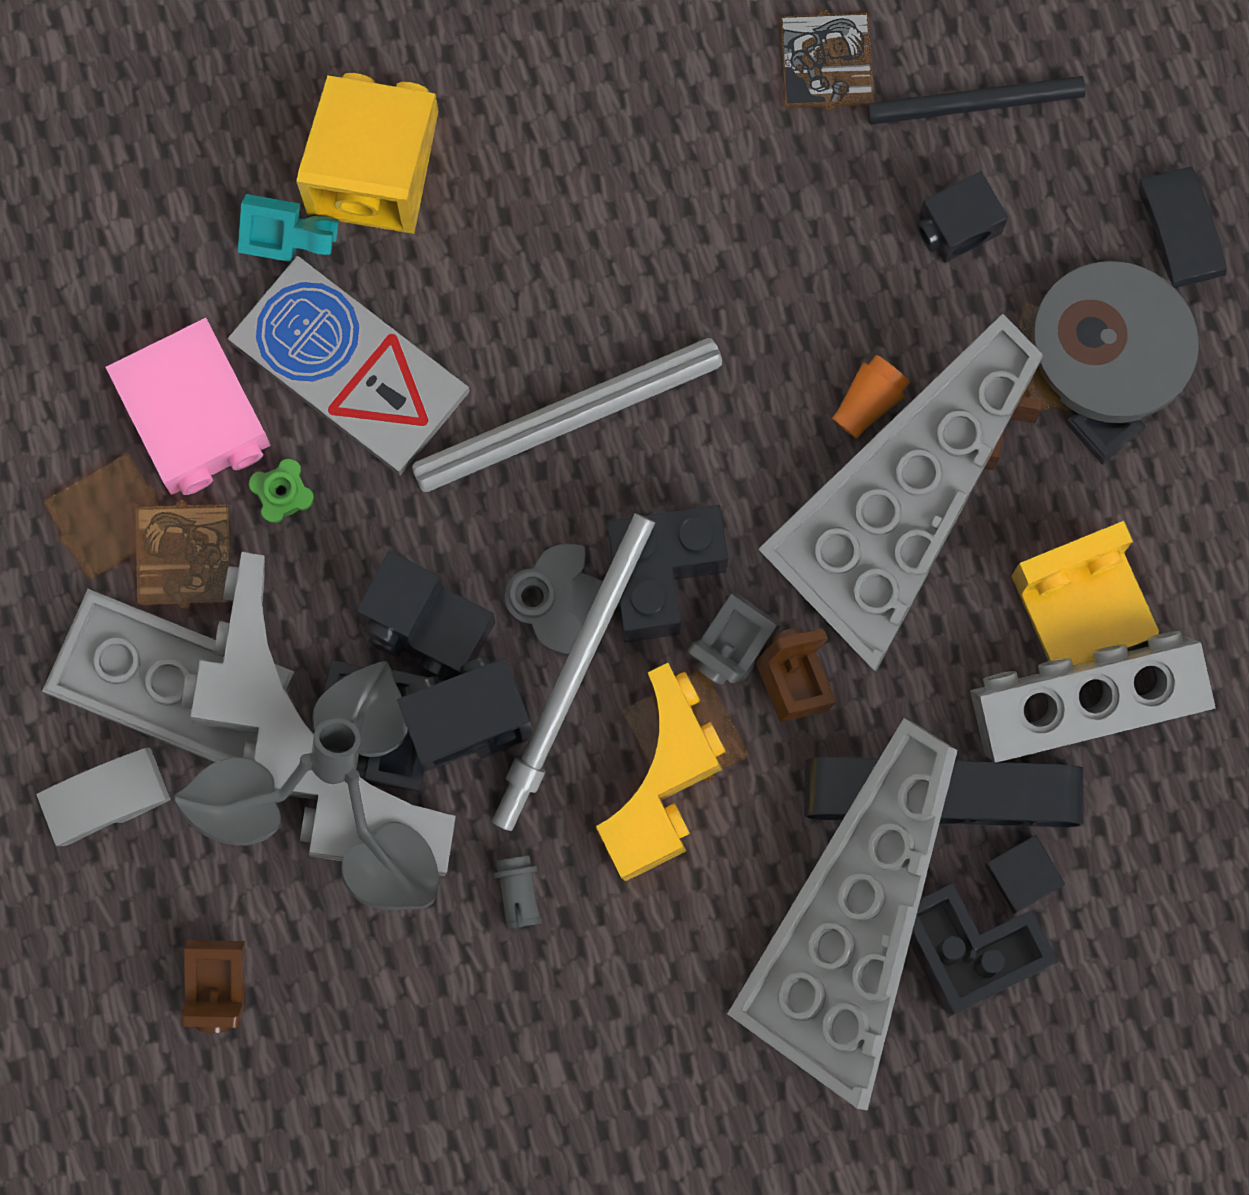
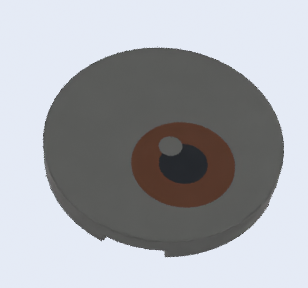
[1031,261,1199,423]

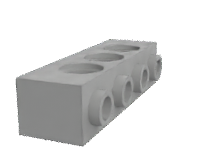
[970,631,1216,763]

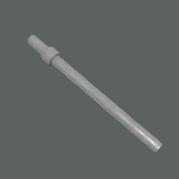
[492,513,655,831]

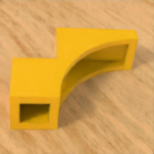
[596,663,726,881]

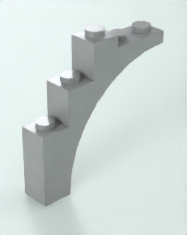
[182,552,456,877]

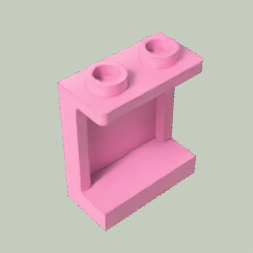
[106,318,271,495]

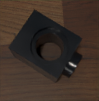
[917,171,1009,263]

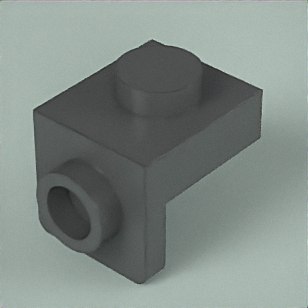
[687,593,782,684]

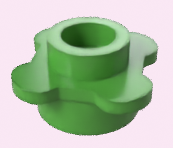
[249,459,314,523]

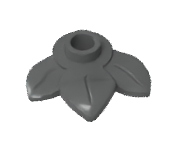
[504,544,603,655]

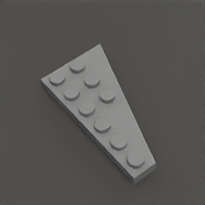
[758,314,1043,671]
[727,718,958,1110]

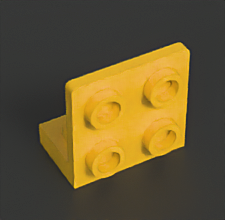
[1011,521,1159,665]

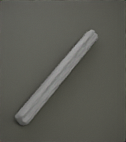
[412,338,722,492]

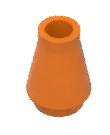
[831,355,910,439]

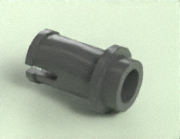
[492,856,542,929]

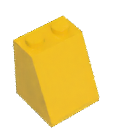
[296,73,438,234]

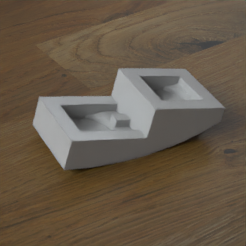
[36,748,171,846]

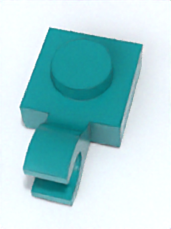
[238,194,339,262]

